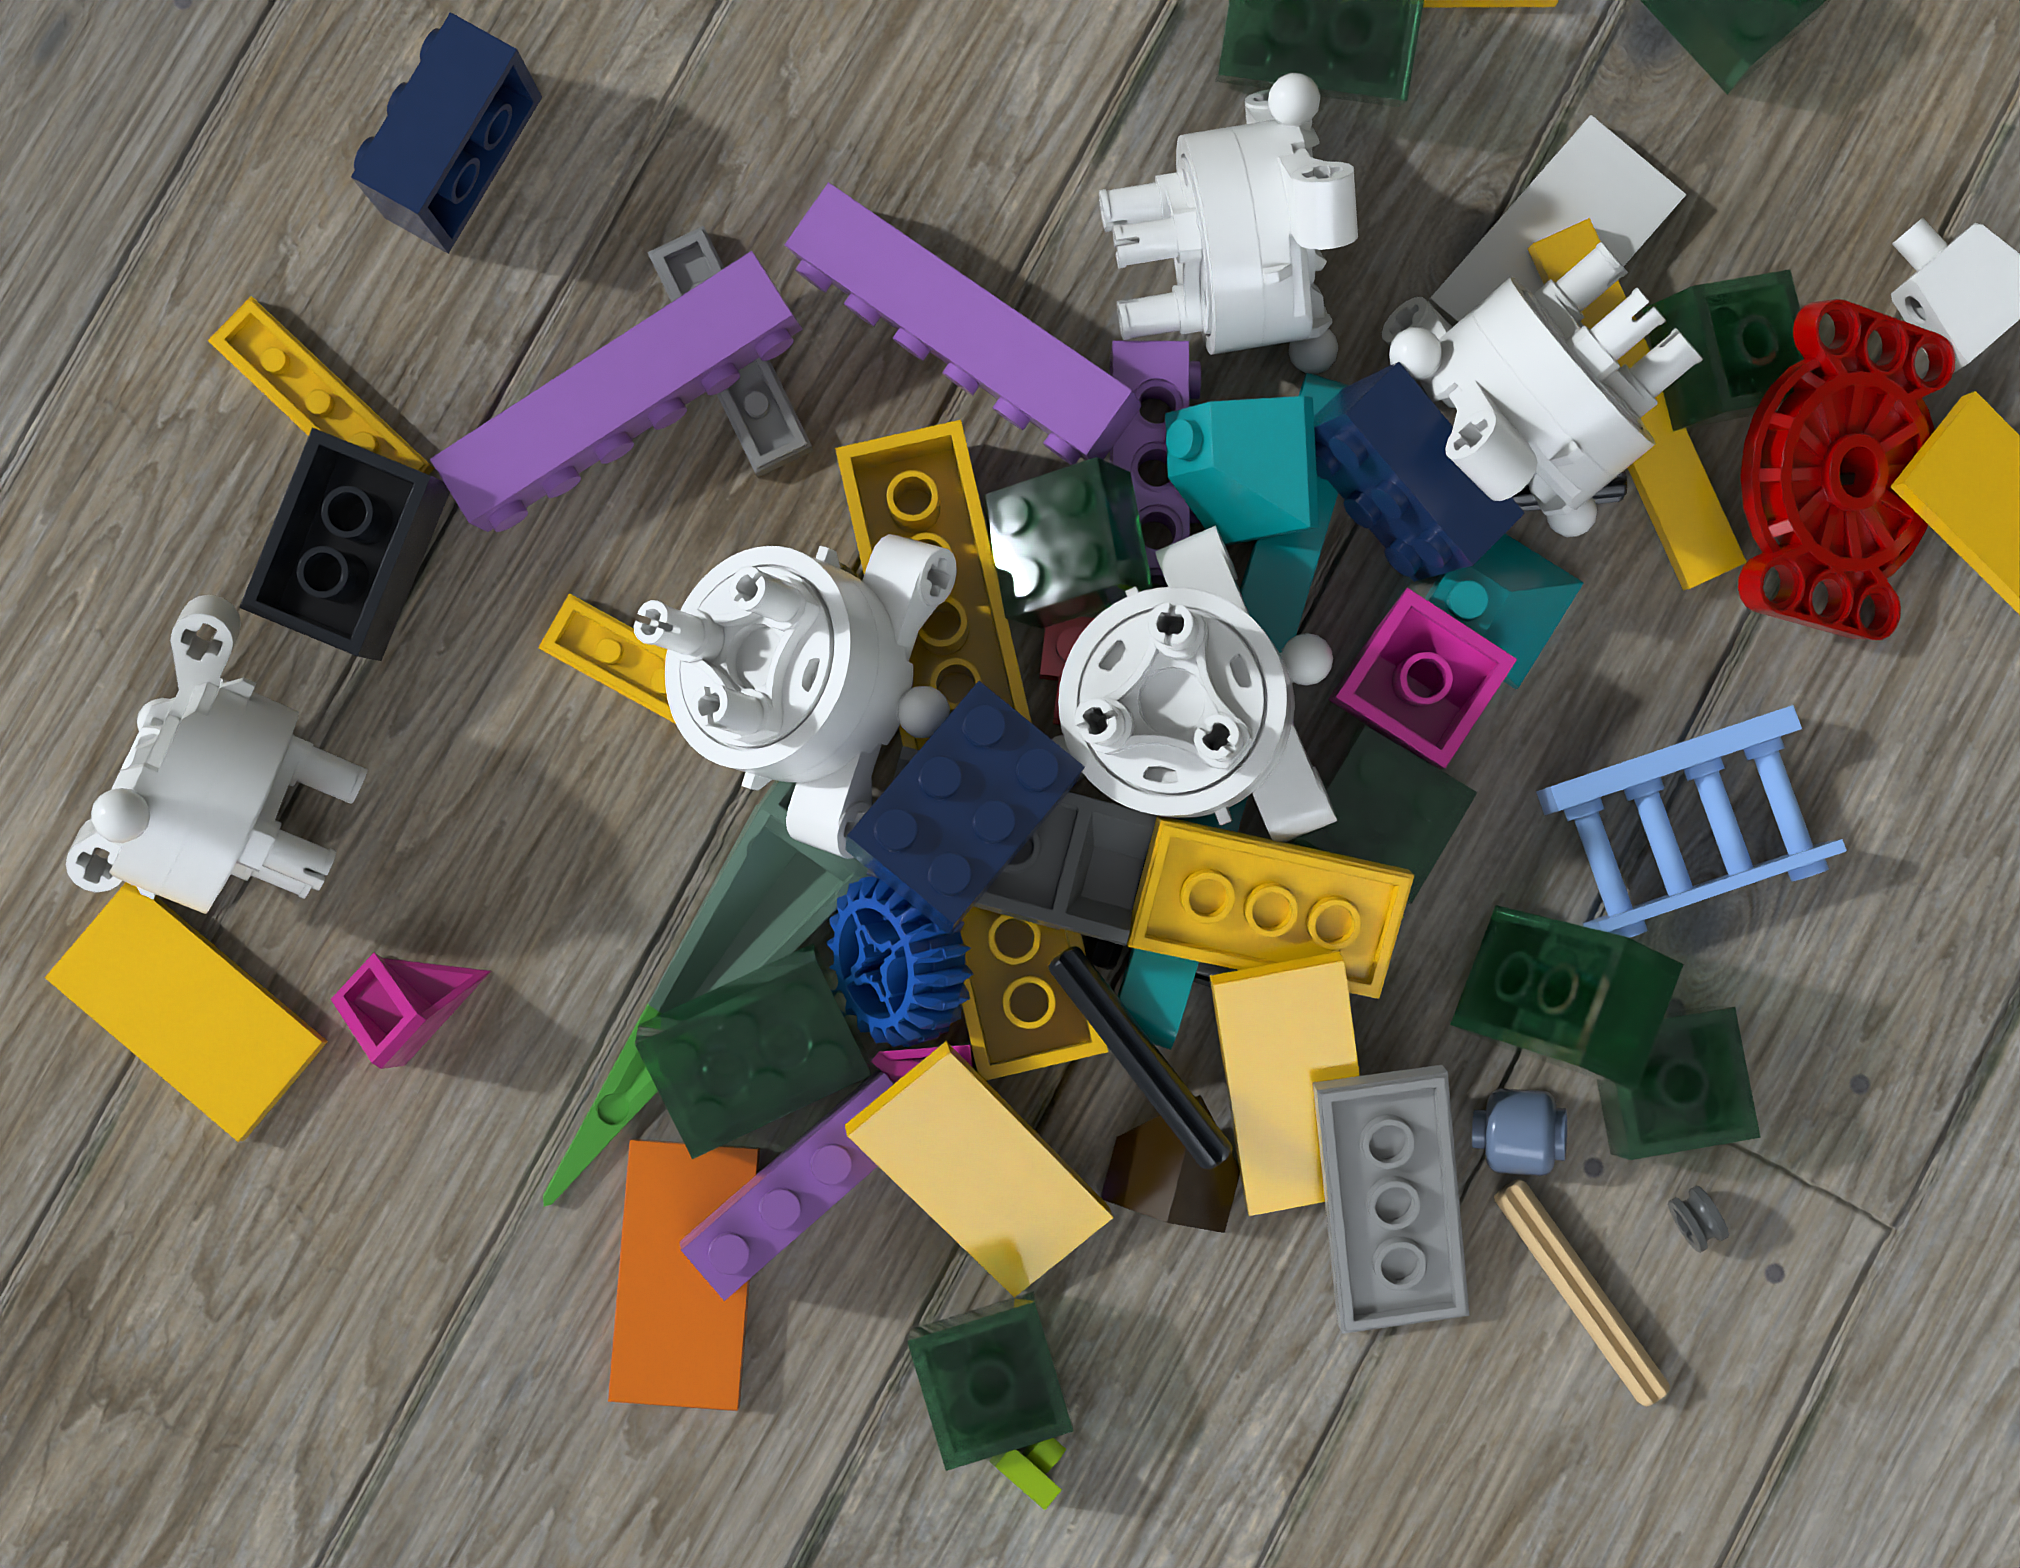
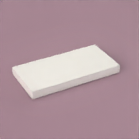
[1428,115,1686,327]

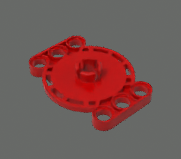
[1738,299,1955,640]

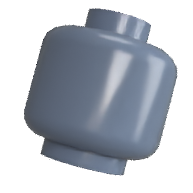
[1472,1088,1567,1176]

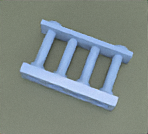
[1536,705,1847,943]

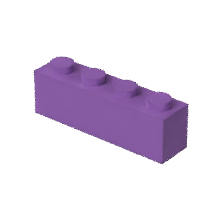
[680,1070,893,1301]

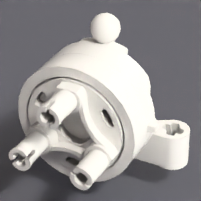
[1099,73,1358,374]
[1382,242,1703,537]
[1051,525,1337,842]
[634,534,957,859]
[66,595,368,914]

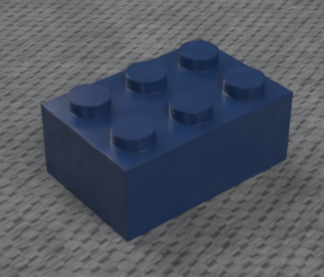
[351,12,542,254]
[1314,362,1525,582]
[845,681,1085,935]

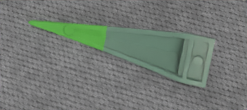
[543,780,869,1207]

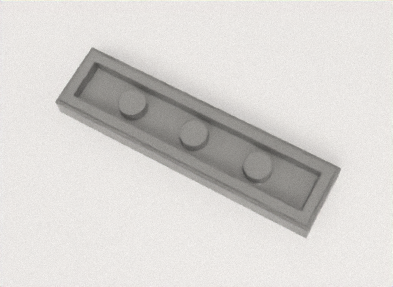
[647,226,814,478]

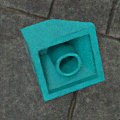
[1165,396,1319,546]
[1424,534,1584,689]

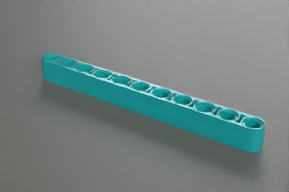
[1117,373,1349,1050]

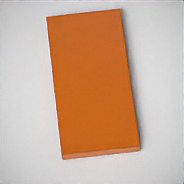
[608,1139,760,1411]

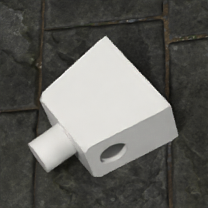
[1891,218,2020,373]

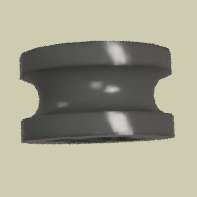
[1668,1186,1729,1253]

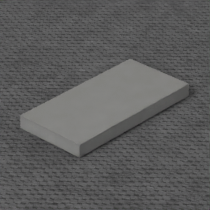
[1313,1065,1470,1334]

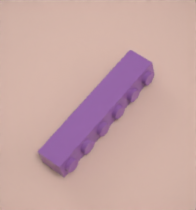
[784,182,1142,468]
[430,251,803,532]

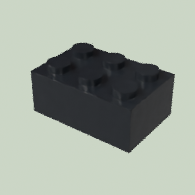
[239,427,450,661]

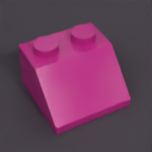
[1328,588,1517,769]

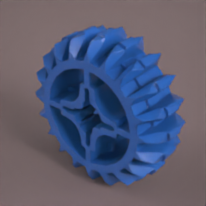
[827,876,974,1047]

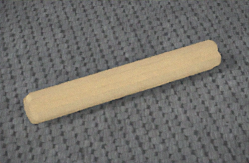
[1494,1179,1670,1407]

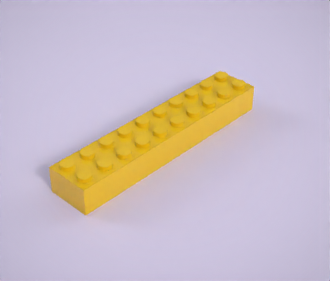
[835,419,1108,1081]

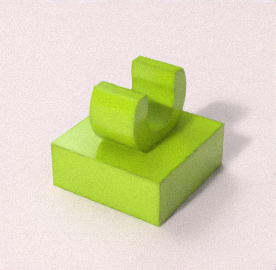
[989,1429,1067,1510]

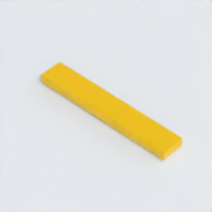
[1527,218,1746,591]

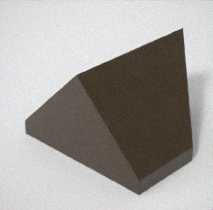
[1101,1095,1240,1233]

